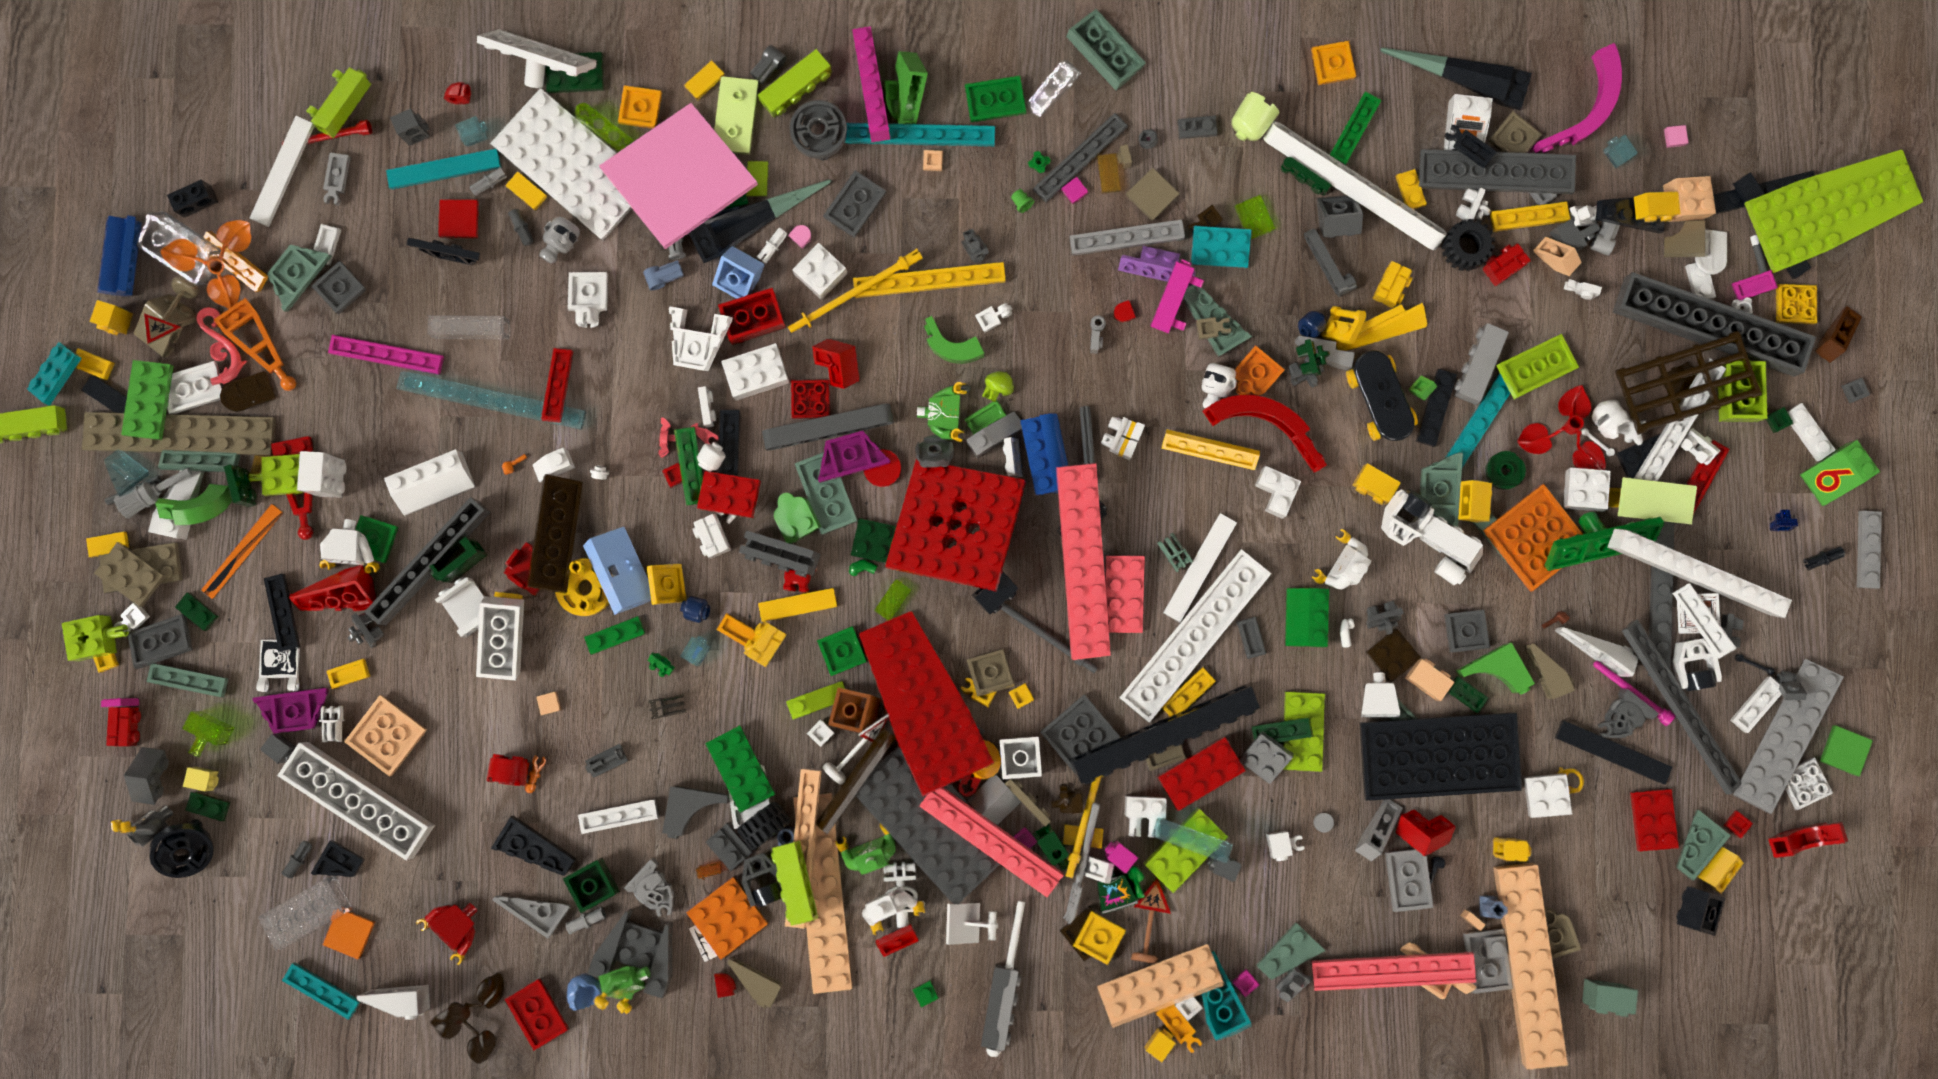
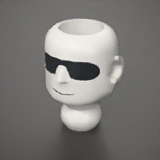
[1202,363,1236,408]

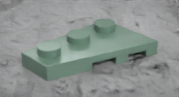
[1676,810,1731,880]
[1256,922,1325,980]

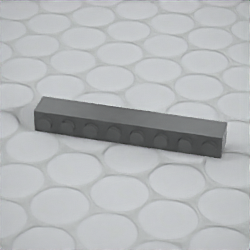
[365,497,491,626]

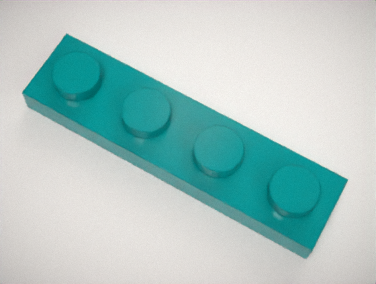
[282,962,360,1020]

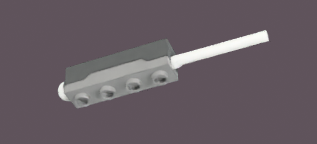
[981,901,1025,1057]

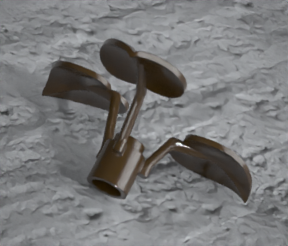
[429,972,504,1064]

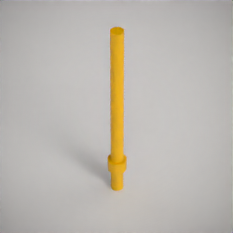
[1065,775,1102,878]

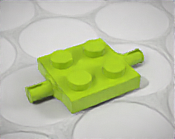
[249,454,303,496]

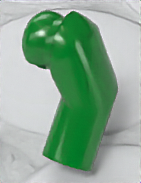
[849,559,878,576]

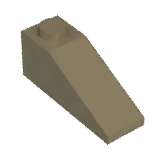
[1524,644,1575,699]
[727,956,784,1008]

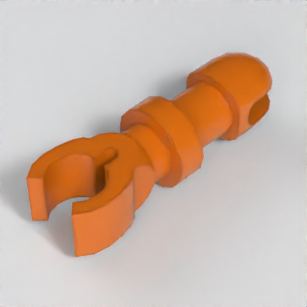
[525,755,546,793]

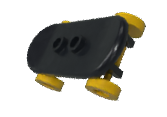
[1346,350,1418,441]

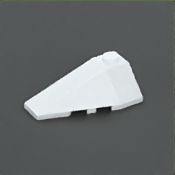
[148,470,204,540]
[1555,627,1638,677]

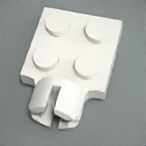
[568,272,608,328]

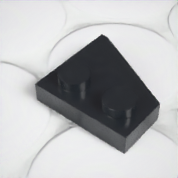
[310,840,365,877]

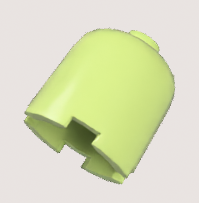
[1232,92,1280,141]

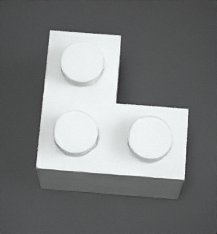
[1255,466,1301,519]

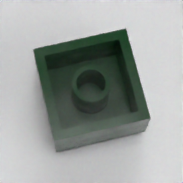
[563,858,620,913]

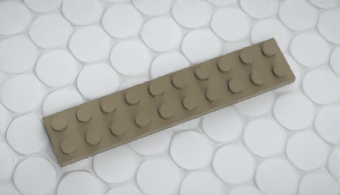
[82,412,276,456]

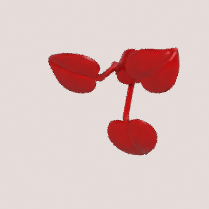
[1517,385,1606,470]

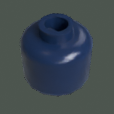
[1298,311,1327,338]
[680,596,711,623]

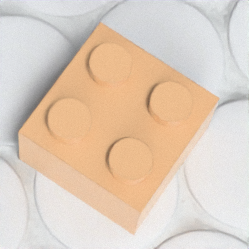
[1663,176,1716,222]

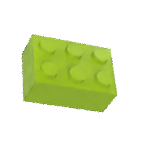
[1718,361,1767,422]

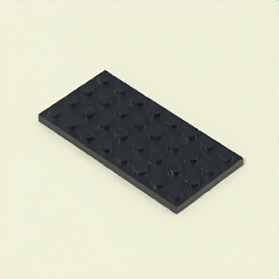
[1359,712,1522,801]

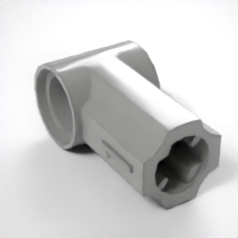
[1590,222,1620,256]

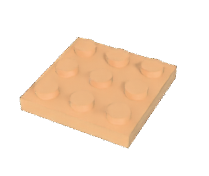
[344,695,427,777]

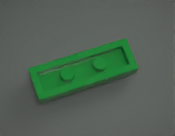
[584,616,646,655]

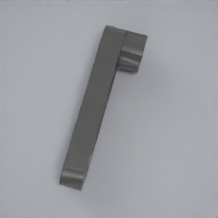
[1304,228,1357,297]

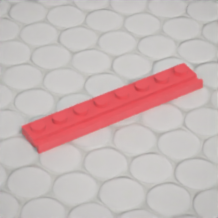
[920,787,1064,897]
[1312,952,1476,991]

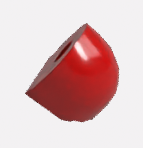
[444,82,471,104]
[714,973,736,998]

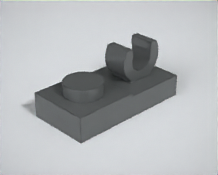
[1177,116,1217,139]

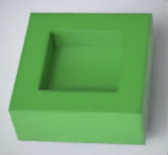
[1409,376,1437,401]

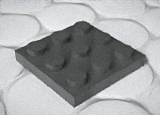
[1040,695,1120,773]

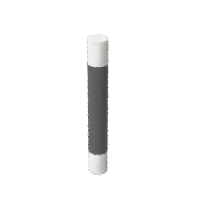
[1750,235,1768,274]

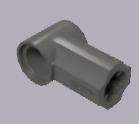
[750,45,787,84]

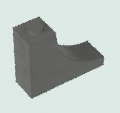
[662,786,730,839]

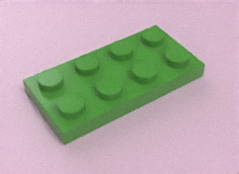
[121,360,174,440]

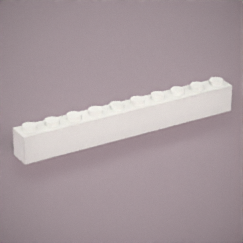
[1608,529,1792,618]

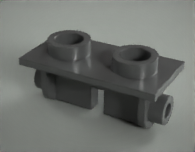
[585,744,628,778]

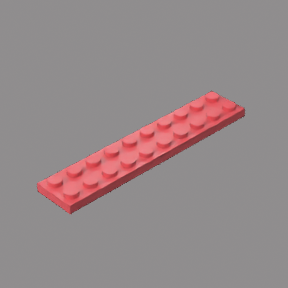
[1056,463,1111,660]

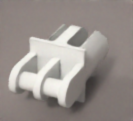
[319,706,345,742]

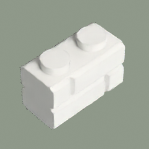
[692,514,732,559]

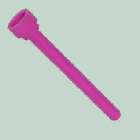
[1593,661,1676,726]

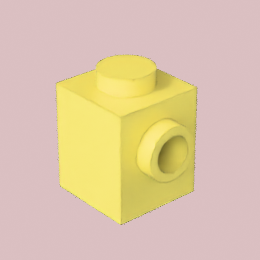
[183,767,219,791]

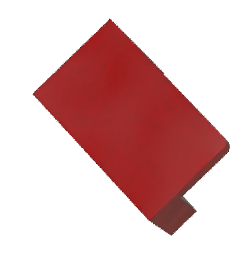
[812,339,859,389]
[1395,809,1456,857]

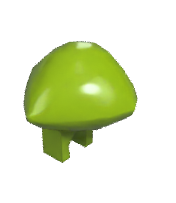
[982,371,1014,402]

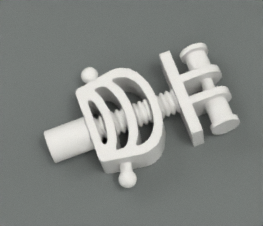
[884,862,925,928]

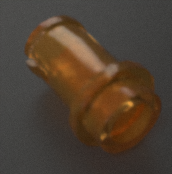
[696,861,722,880]

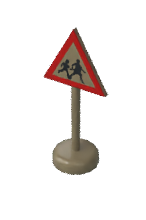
[144,276,199,345]

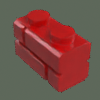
[1482,244,1531,286]
[106,707,141,746]

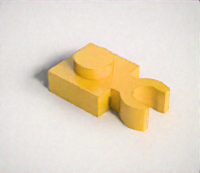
[961,678,997,708]

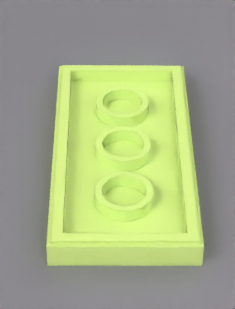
[1618,478,1697,524]

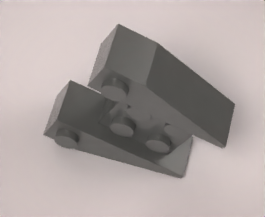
[588,909,672,998]

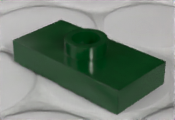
[1447,676,1489,714]

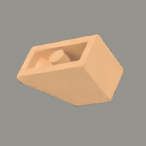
[1533,237,1582,276]

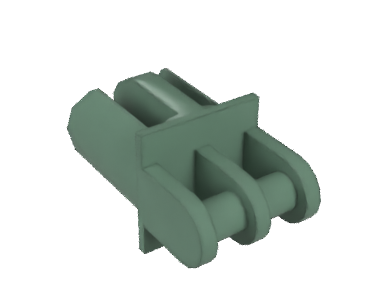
[1157,532,1193,572]

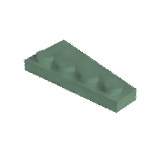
[1183,284,1252,357]

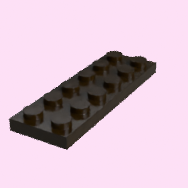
[527,474,583,594]

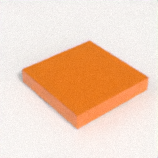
[323,908,375,959]

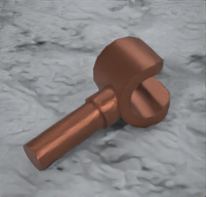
[1541,611,1570,629]

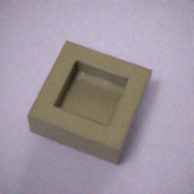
[1117,144,1132,169]

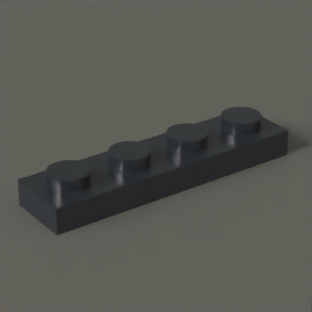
[1415,369,1457,447]
[718,410,740,476]
[263,573,301,653]

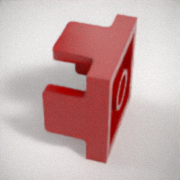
[503,542,540,595]

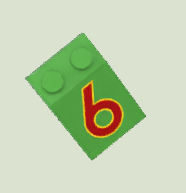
[1800,440,1880,506]

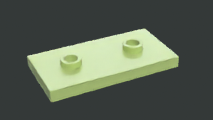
[714,76,759,155]

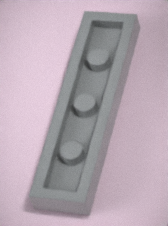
[1857,511,1882,589]

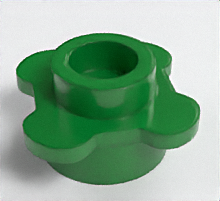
[1028,151,1050,173]

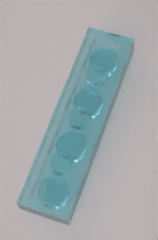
[1151,817,1233,864]

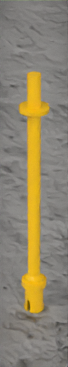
[788,248,923,333]

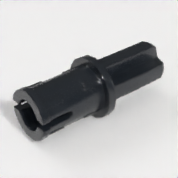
[1803,546,1845,570]

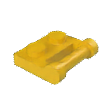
[1321,306,1366,344]

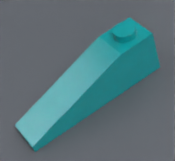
[1202,951,1252,1041]

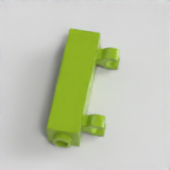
[306,67,371,138]

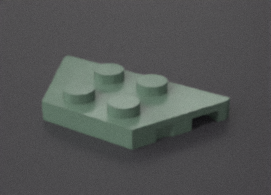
[267,245,332,312]
[1420,452,1463,527]

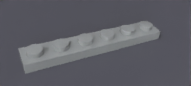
[1069,220,1185,256]

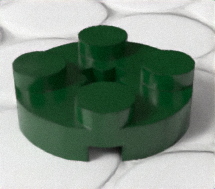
[1485,451,1526,490]

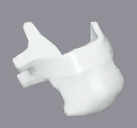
[1592,400,1646,445]

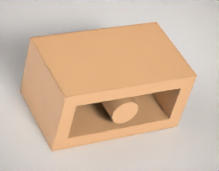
[1405,659,1454,701]

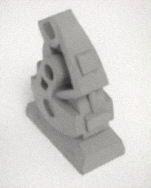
[624,857,675,916]

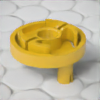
[555,558,612,616]

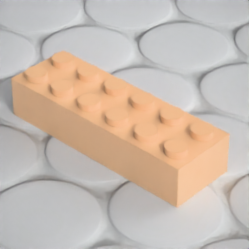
[1097,944,1223,1028]

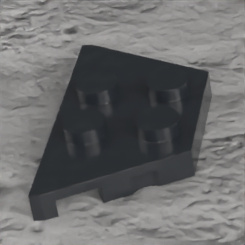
[406,237,480,266]

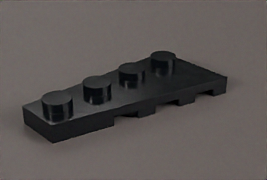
[490,815,577,876]

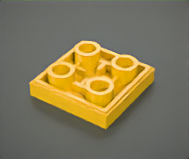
[1776,284,1817,324]

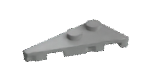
[493,895,571,939]

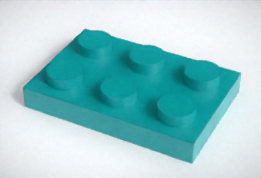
[1191,226,1251,268]
[27,342,82,406]

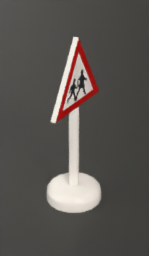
[822,714,889,785]

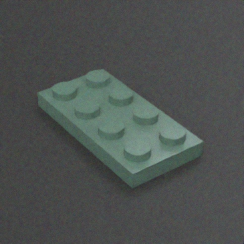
[795,452,858,535]

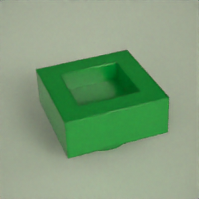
[912,980,939,1008]

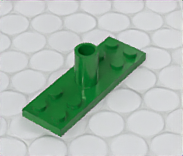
[1544,512,1664,571]

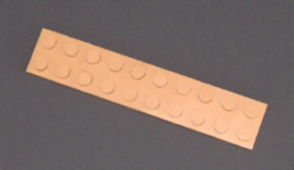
[793,793,853,994]

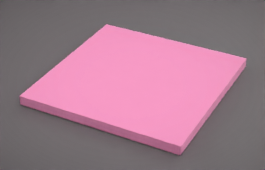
[599,103,758,249]

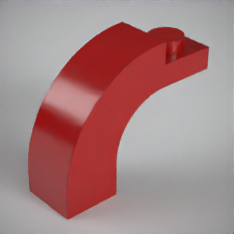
[1768,822,1848,858]

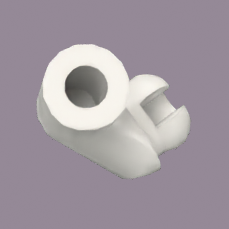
[1340,618,1355,647]

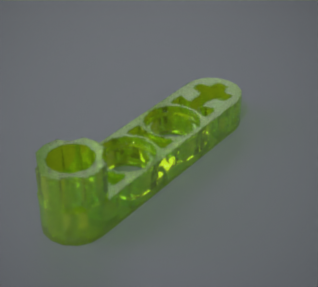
[575,103,634,152]

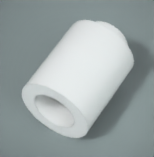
[1434,556,1466,585]

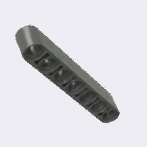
[762,404,894,451]

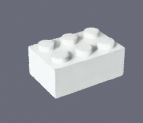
[721,343,790,401]
[297,451,346,498]

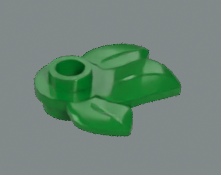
[1125,865,1145,899]

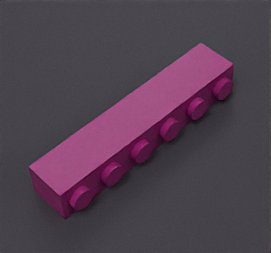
[852,26,890,143]

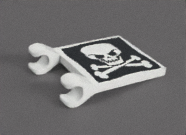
[257,639,300,692]

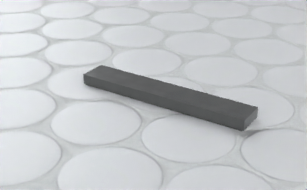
[1033,113,1128,203]

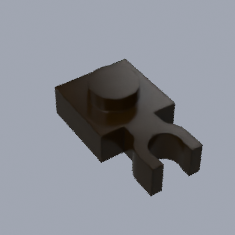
[1187,204,1223,229]

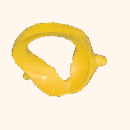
[1557,767,1584,794]

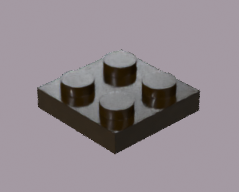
[1366,628,1421,682]

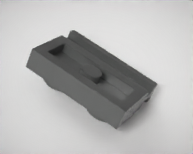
[706,823,753,871]

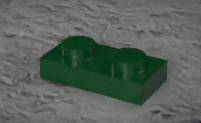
[175,592,219,631]
[185,791,231,822]

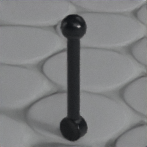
[1735,654,1775,675]

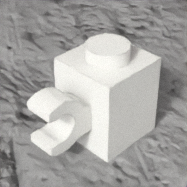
[1266,830,1304,861]

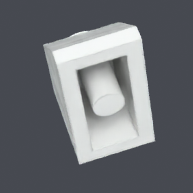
[533,448,575,483]

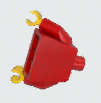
[417,903,478,965]

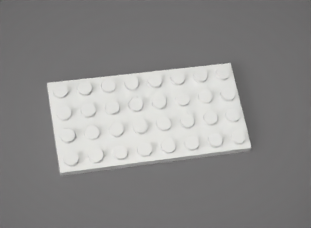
[490,88,632,241]

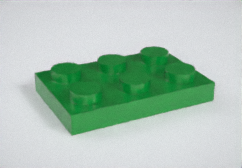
[965,76,1026,123]

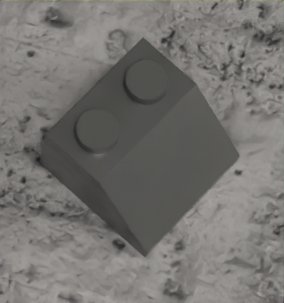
[1317,196,1363,238]

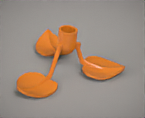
[160,220,251,309]

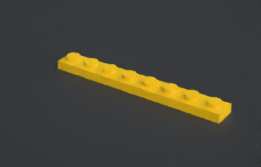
[853,262,1006,298]

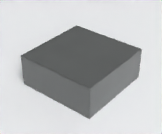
[1841,378,1870,403]

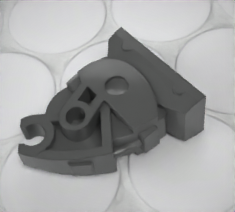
[1598,688,1659,738]

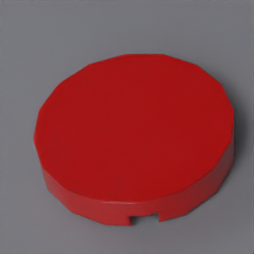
[864,449,901,487]

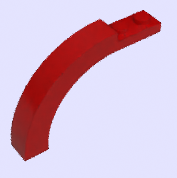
[1202,395,1327,473]

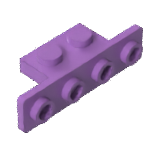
[1118,246,1196,286]

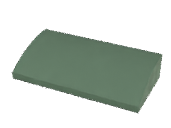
[1066,9,1146,90]

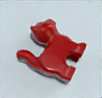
[783,567,818,593]

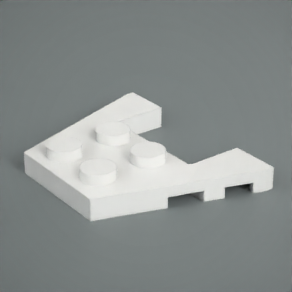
[669,307,733,371]

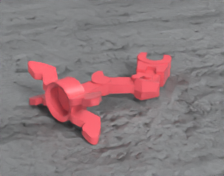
[658,418,719,458]

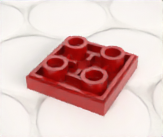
[438,200,479,238]
[791,380,830,419]

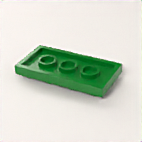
[705,725,776,813]

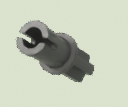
[508,209,534,246]
[281,841,312,879]

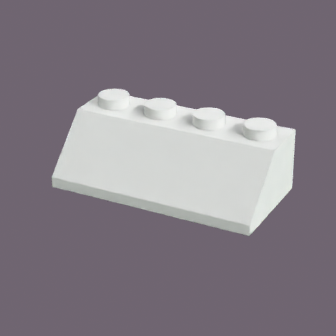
[384,449,476,516]

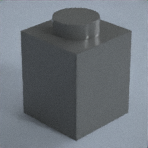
[260,733,296,764]

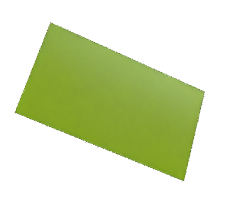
[746,161,768,196]

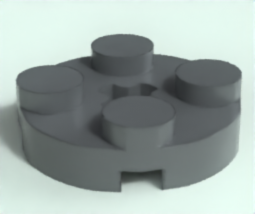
[915,435,954,468]

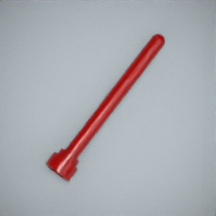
[282,119,372,145]

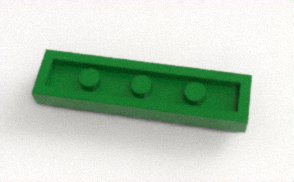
[1330,91,1381,165]
[674,427,703,506]

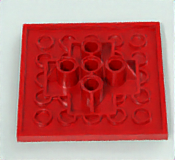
[885,459,1026,592]

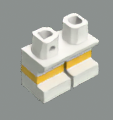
[1101,417,1145,461]

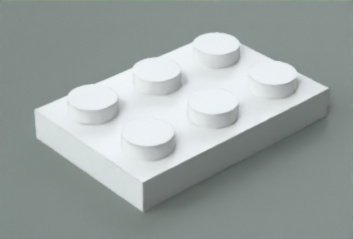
[167,361,224,414]

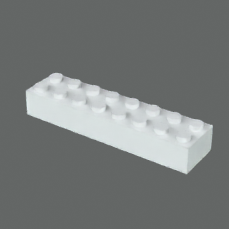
[277,742,435,860]

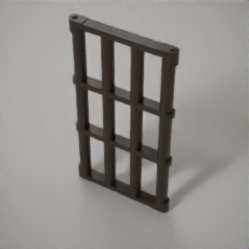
[1615,331,1762,435]

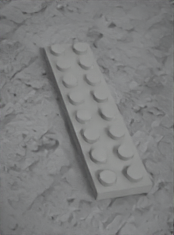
[1733,659,1844,814]

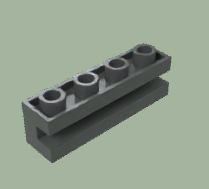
[739,530,821,577]

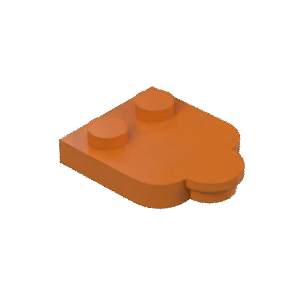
[1235,345,1285,396]

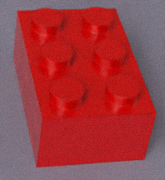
[718,288,786,345]

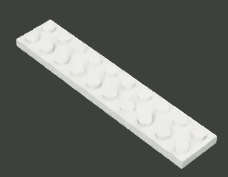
[1119,549,1271,723]

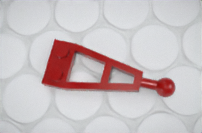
[271,436,314,540]

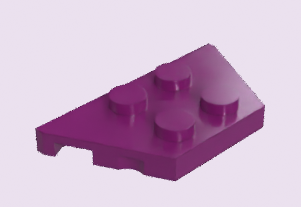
[818,431,890,483]
[252,688,329,734]

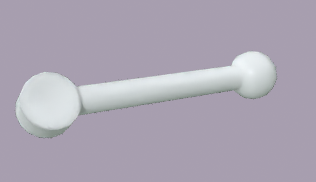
[1582,428,1615,456]

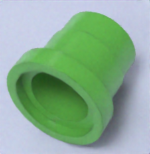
[1011,189,1034,213]

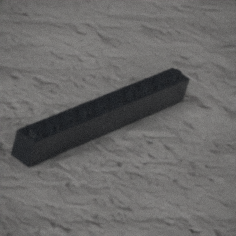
[1070,684,1260,784]

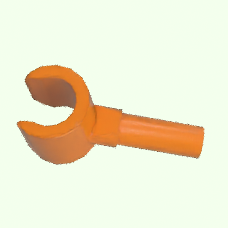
[502,454,527,475]

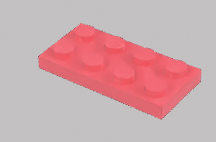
[1105,555,1145,633]

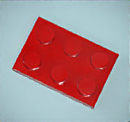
[697,471,761,518]
[1630,789,1679,852]
[505,978,569,1051]

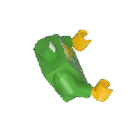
[917,382,967,442]
[835,824,896,875]
[594,966,651,1014]

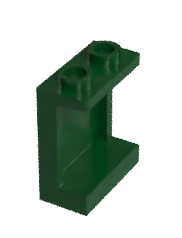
[429,537,488,583]

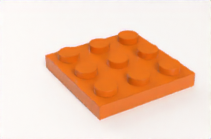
[686,877,769,960]

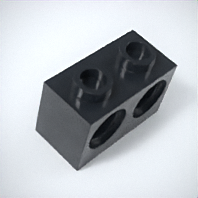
[167,179,218,218]

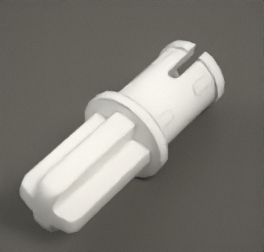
[757,228,787,264]

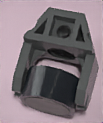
[742,853,782,908]

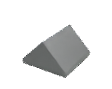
[967,774,1021,825]

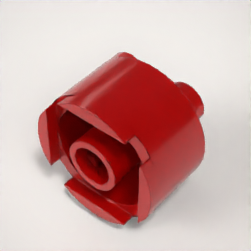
[486,754,529,786]

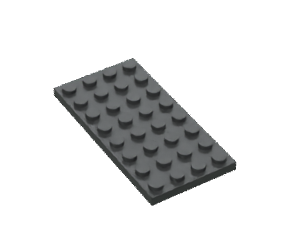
[855,746,1000,904]

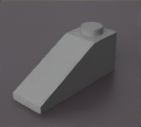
[967,412,1022,458]
[1355,799,1403,861]

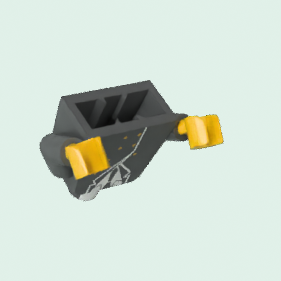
[111,806,173,847]

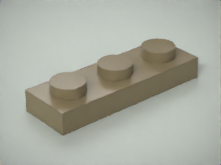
[1005,778,1051,827]

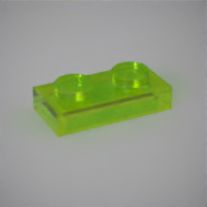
[874,579,912,621]

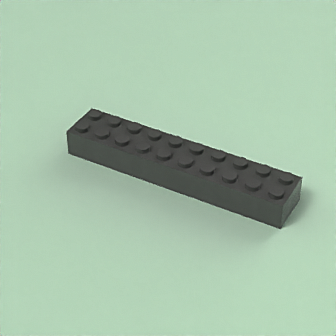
[1612,272,1816,377]

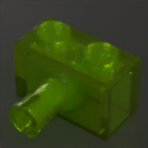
[182,711,235,757]

